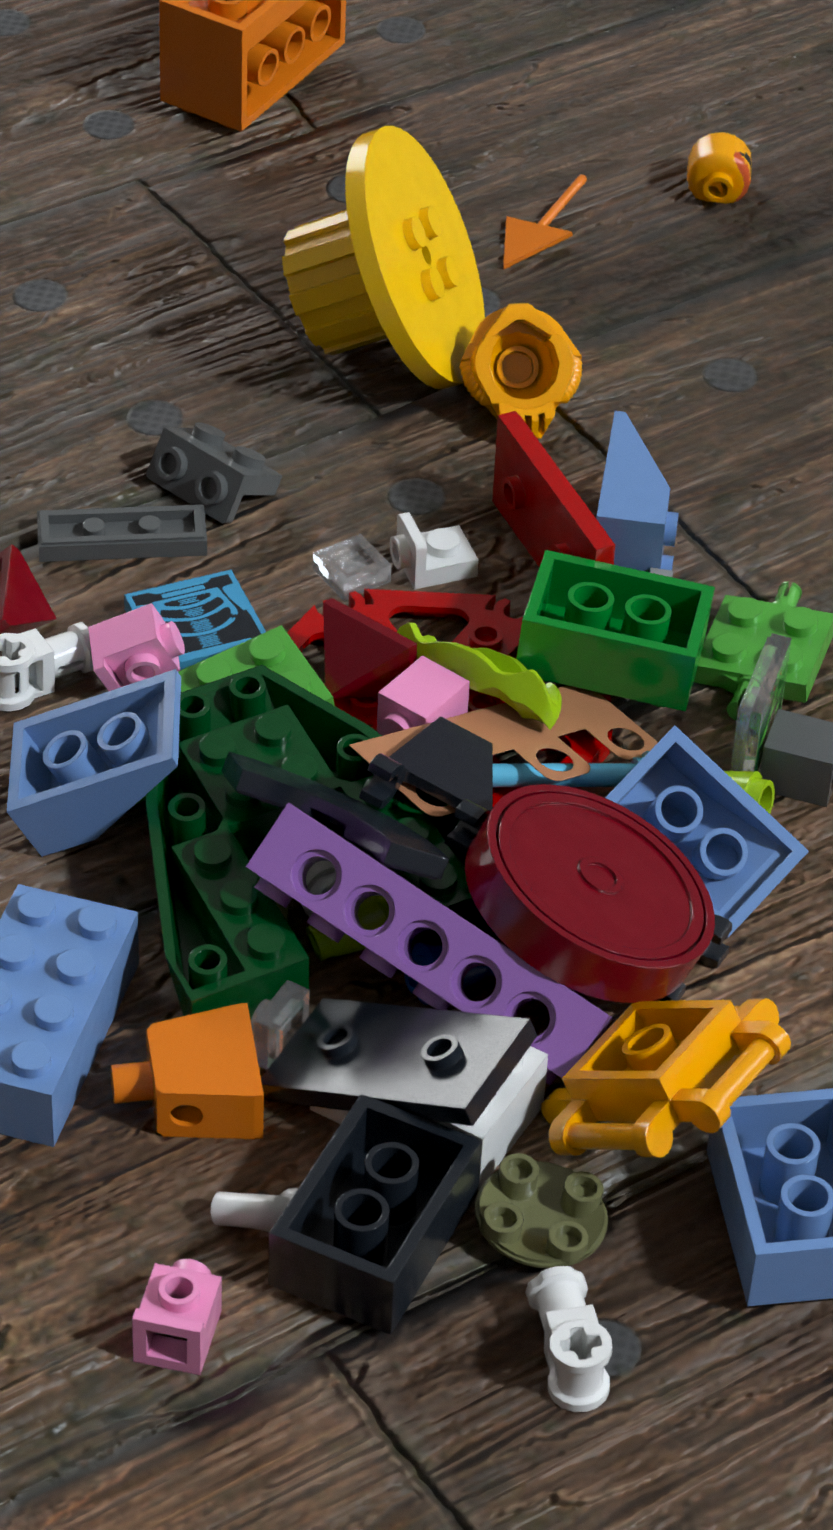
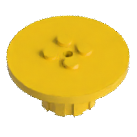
[282,126,485,389]

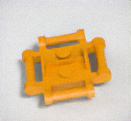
[541,998,791,1158]

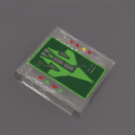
[730,633,792,772]

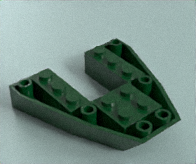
[146,665,496,1027]

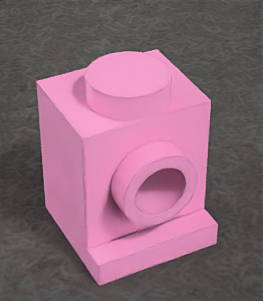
[88,603,185,691]
[132,1259,222,1375]

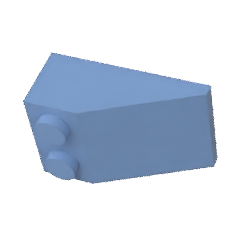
[596,411,679,572]
[7,669,181,857]
[605,725,809,939]

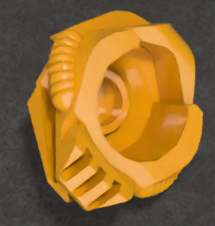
[459,303,582,439]

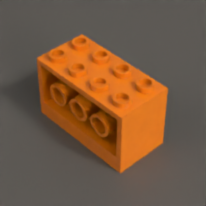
[159,0,346,132]

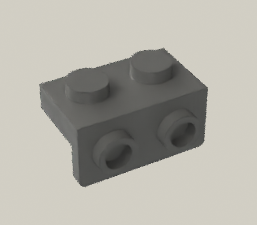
[146,422,283,523]

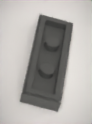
[37,505,207,562]

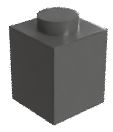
[760,709,833,807]

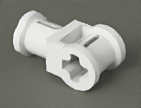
[0,622,93,711]
[526,1266,612,1412]

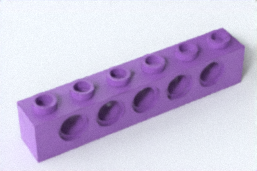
[246,802,614,1085]

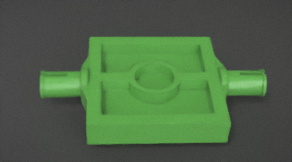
[694,581,833,721]

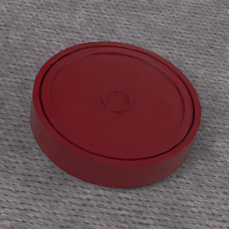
[465,784,715,1003]

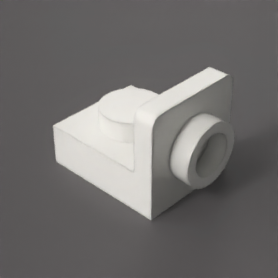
[390,512,479,590]

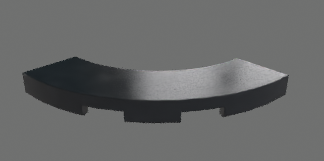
[222,751,449,880]

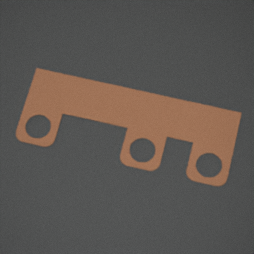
[349,685,658,817]

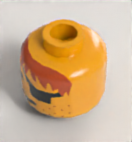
[687,132,752,203]

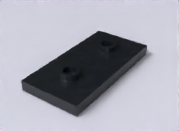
[261,998,537,1126]

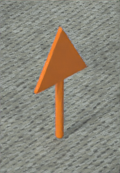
[503,174,587,269]

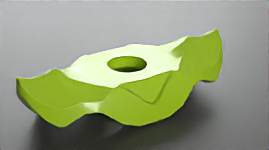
[397,623,562,730]

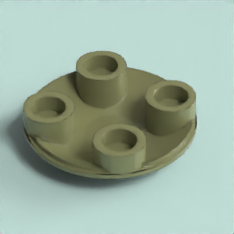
[475,1153,608,1268]

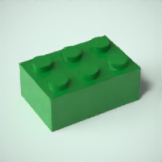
[516,550,715,712]

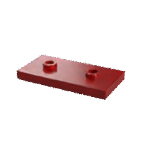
[492,411,615,568]

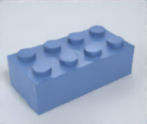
[0,884,139,1147]

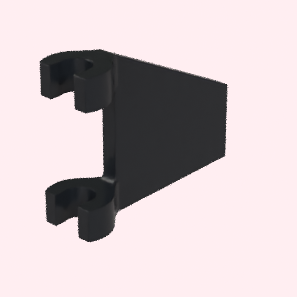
[359,716,493,855]

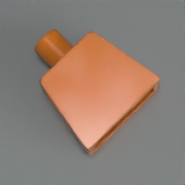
[110,1003,264,1139]

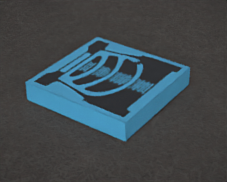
[124,570,266,671]

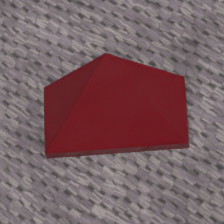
[0,544,57,634]
[323,598,417,698]

